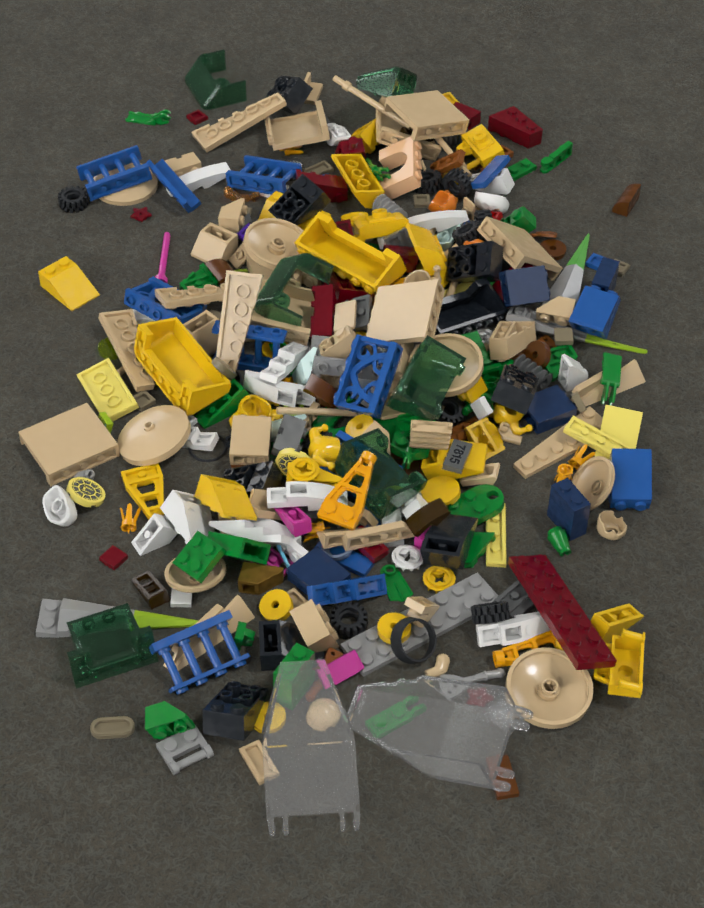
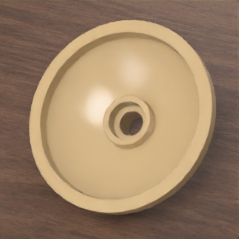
[571,456,615,510]
[164,558,226,593]

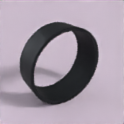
[390,617,437,664]

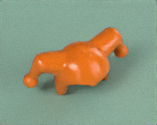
[427,190,458,212]

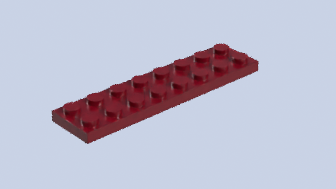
[508,554,617,670]

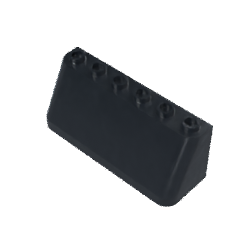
[435,278,509,335]

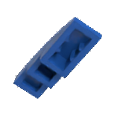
[306,574,387,606]

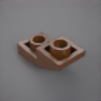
[303,373,338,409]

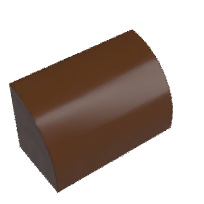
[612,184,641,217]
[205,259,234,285]

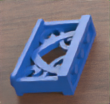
[124,276,207,324]
[333,334,403,419]

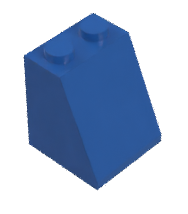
[569,285,621,339]
[609,448,652,511]

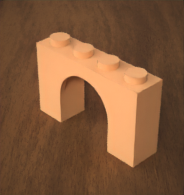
[379,136,422,200]

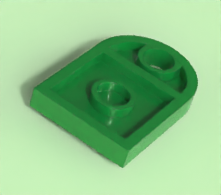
[446,484,504,525]

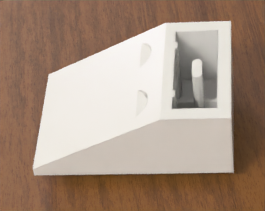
[160,490,215,544]

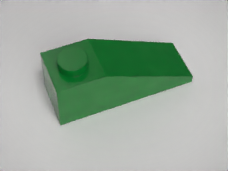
[195,378,250,429]

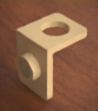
[462,197,482,220]
[229,243,247,269]

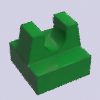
[234,621,256,650]

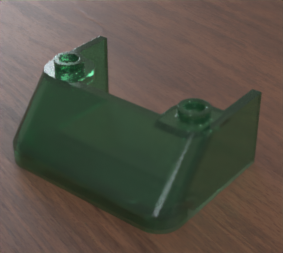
[185,49,247,110]
[254,253,334,326]

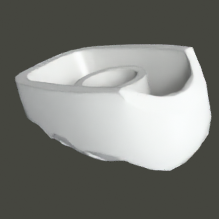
[474,191,509,214]
[42,485,77,527]

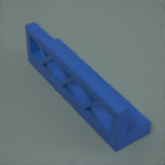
[146,159,201,213]

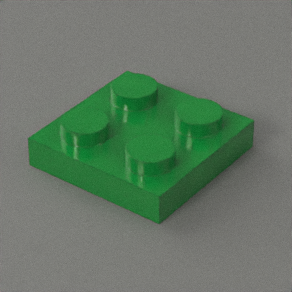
[172,531,226,583]

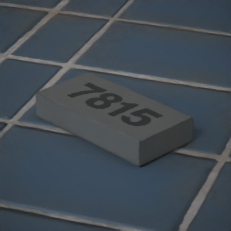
[442,439,473,474]

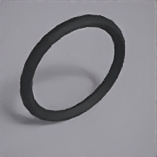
[188,434,228,462]

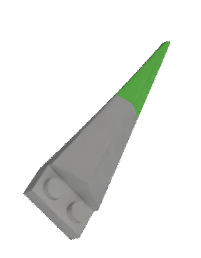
[542,233,590,305]

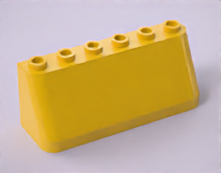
[294,211,407,295]
[134,317,231,416]

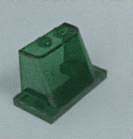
[66,603,158,689]

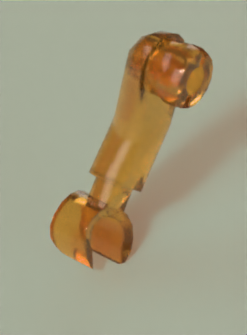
[223,186,260,202]

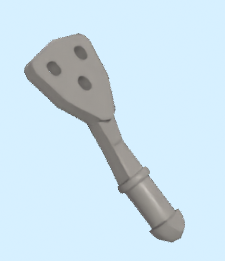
[440,668,506,698]

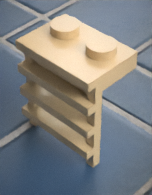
[409,420,453,450]

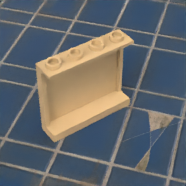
[383,90,469,141]
[376,96,441,160]
[264,100,330,151]
[477,216,563,281]
[250,278,315,346]
[365,279,445,355]
[18,403,120,486]

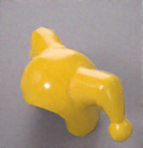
[229,394,280,429]
[488,402,533,436]
[308,424,340,470]

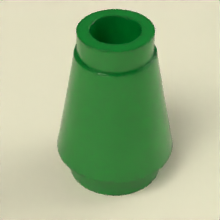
[547,526,571,557]

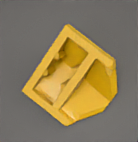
[465,417,505,460]

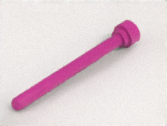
[155,232,170,284]

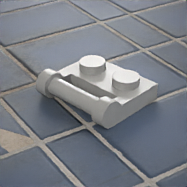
[156,725,214,776]

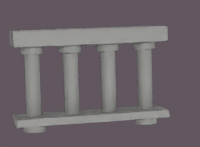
[309,335,383,380]

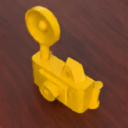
[441,124,505,185]
[341,208,409,242]
[555,628,645,698]

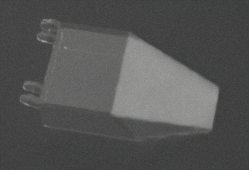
[262,659,360,837]
[344,675,533,792]

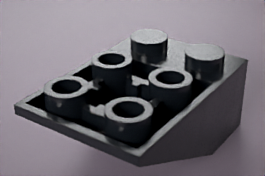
[266,75,313,114]
[268,174,331,225]
[446,241,504,282]
[491,364,539,415]
[222,461,285,498]
[420,514,479,570]
[259,620,325,671]
[203,681,269,741]

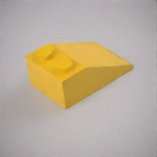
[38,256,100,311]

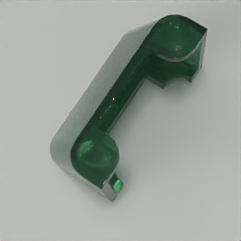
[356,66,417,97]
[386,335,466,421]
[335,428,427,519]

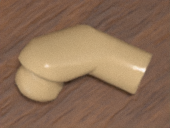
[498,422,523,445]
[425,653,450,680]

